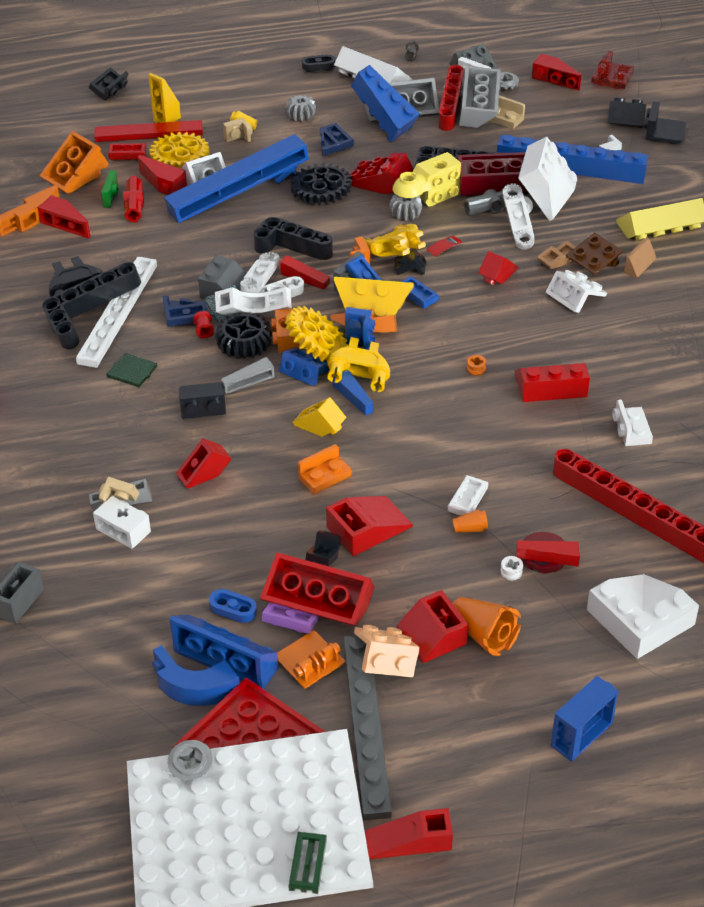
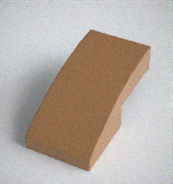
[537,240,576,269]

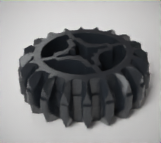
[215,312,272,359]

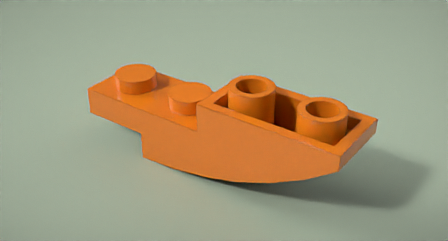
[0,185,60,237]

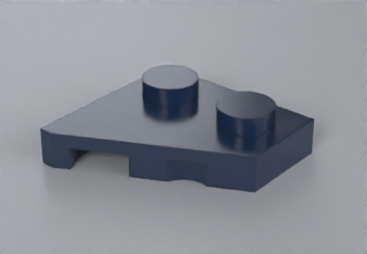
[320,123,354,156]
[162,295,208,327]

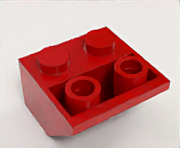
[397,590,468,664]

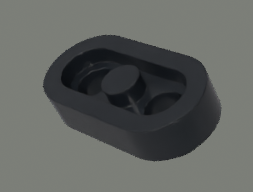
[302,55,335,72]

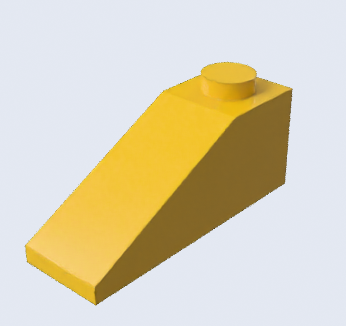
[148,73,181,123]

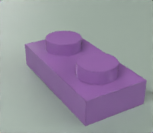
[262,603,318,634]

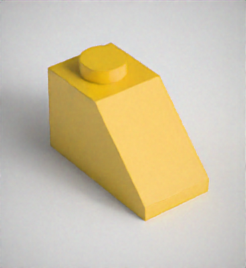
[292,397,346,437]

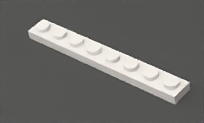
[76,257,157,368]

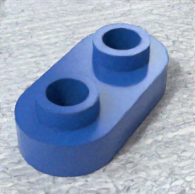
[209,589,257,623]

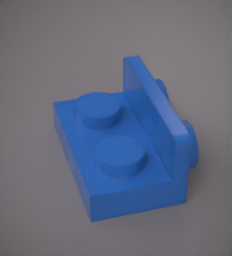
[345,307,376,350]
[279,347,330,386]

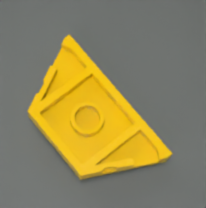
[334,277,414,317]

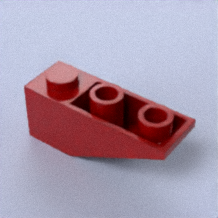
[532,54,582,91]
[364,808,453,859]

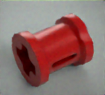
[193,311,214,338]

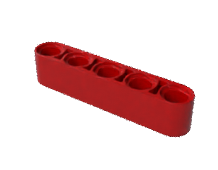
[438,65,464,131]

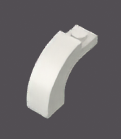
[215,287,292,318]

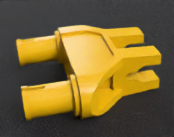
[364,224,426,257]
[328,337,390,392]

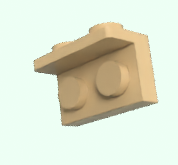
[489,95,525,129]

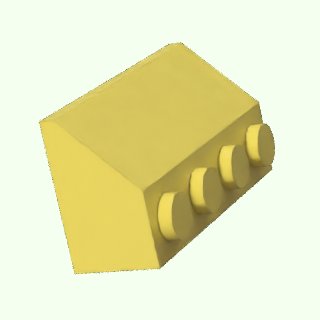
[616,198,704,241]

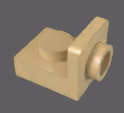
[223,118,253,142]
[99,477,139,503]

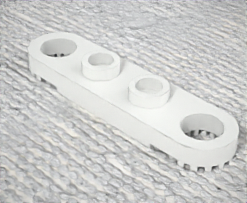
[503,184,535,250]
[240,252,280,293]

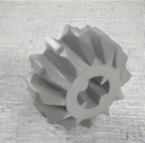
[286,95,316,122]
[389,195,422,221]

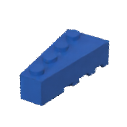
[351,65,420,143]

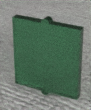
[106,353,157,387]

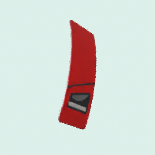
[426,236,463,257]

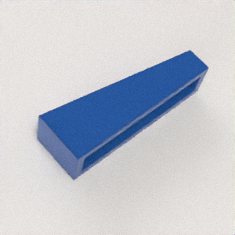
[333,370,373,415]

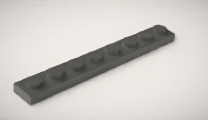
[344,636,392,820]

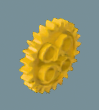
[149,132,210,169]
[285,306,348,362]

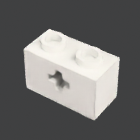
[93,496,151,549]

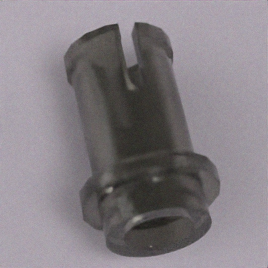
[405,41,419,61]

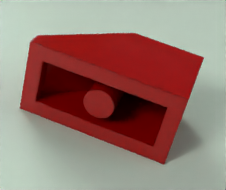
[478,251,518,285]
[176,438,232,488]

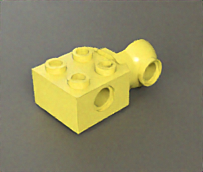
[393,152,461,207]

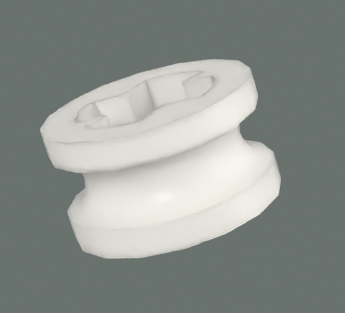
[500,556,523,581]

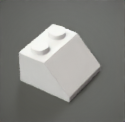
[181,152,226,186]

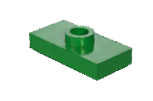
[101,170,119,208]

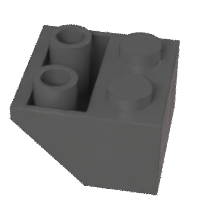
[0,562,44,624]

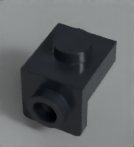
[394,249,427,275]
[305,530,341,566]

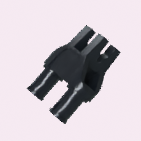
[49,256,103,297]

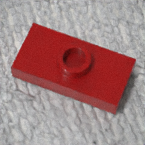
[108,143,147,160]

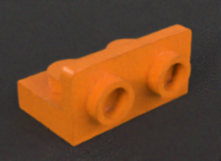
[298,444,352,495]

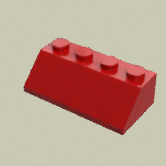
[260,552,375,627]

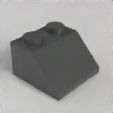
[198,255,247,302]

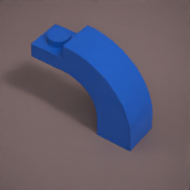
[152,645,240,706]

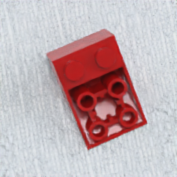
[350,152,414,194]
[326,496,413,556]

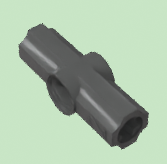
[463,189,518,216]

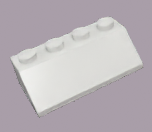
[334,46,412,83]

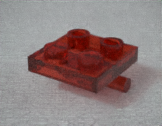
[591,51,634,89]

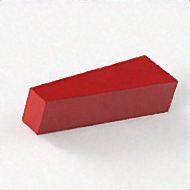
[280,255,330,290]
[516,540,580,567]

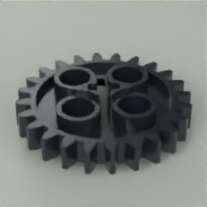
[290,163,352,206]

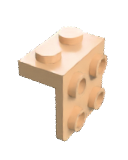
[354,625,419,677]

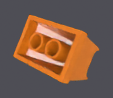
[39,131,109,194]

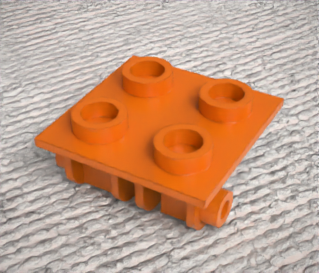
[277,630,346,689]

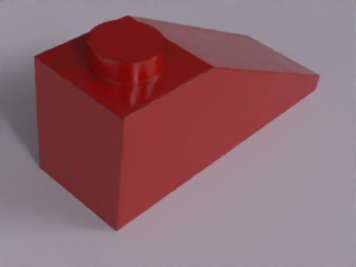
[138,155,187,195]
[38,195,91,239]

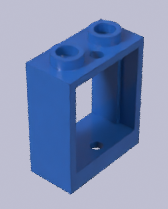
[550,676,619,762]

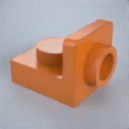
[350,236,370,264]

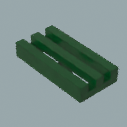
[288,832,327,894]

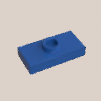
[401,276,439,309]

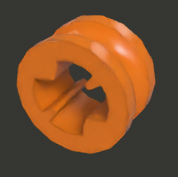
[467,355,486,376]

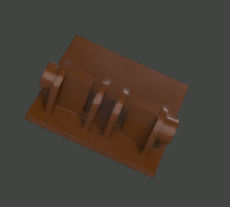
[566,232,623,275]

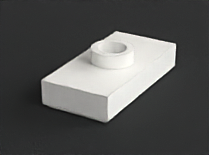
[448,475,488,516]

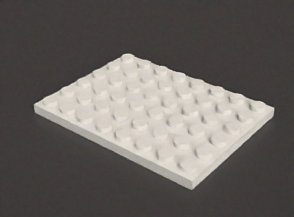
[127,729,373,907]

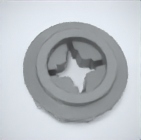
[499,72,519,91]
[168,740,213,783]

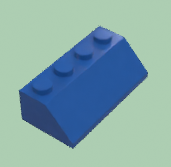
[169,614,278,689]

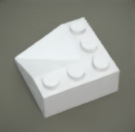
[519,137,577,221]
[587,574,699,659]

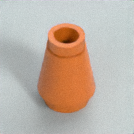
[453,509,489,533]

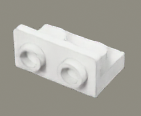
[612,400,653,446]

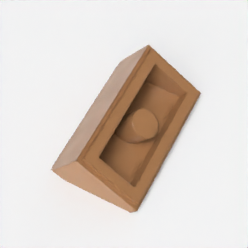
[624,237,656,278]

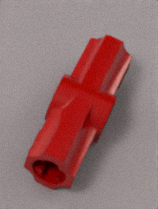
[123,176,144,222]

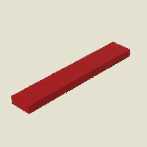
[94,120,203,142]

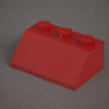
[515,363,590,402]

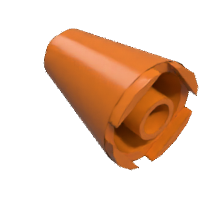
[452,597,521,656]

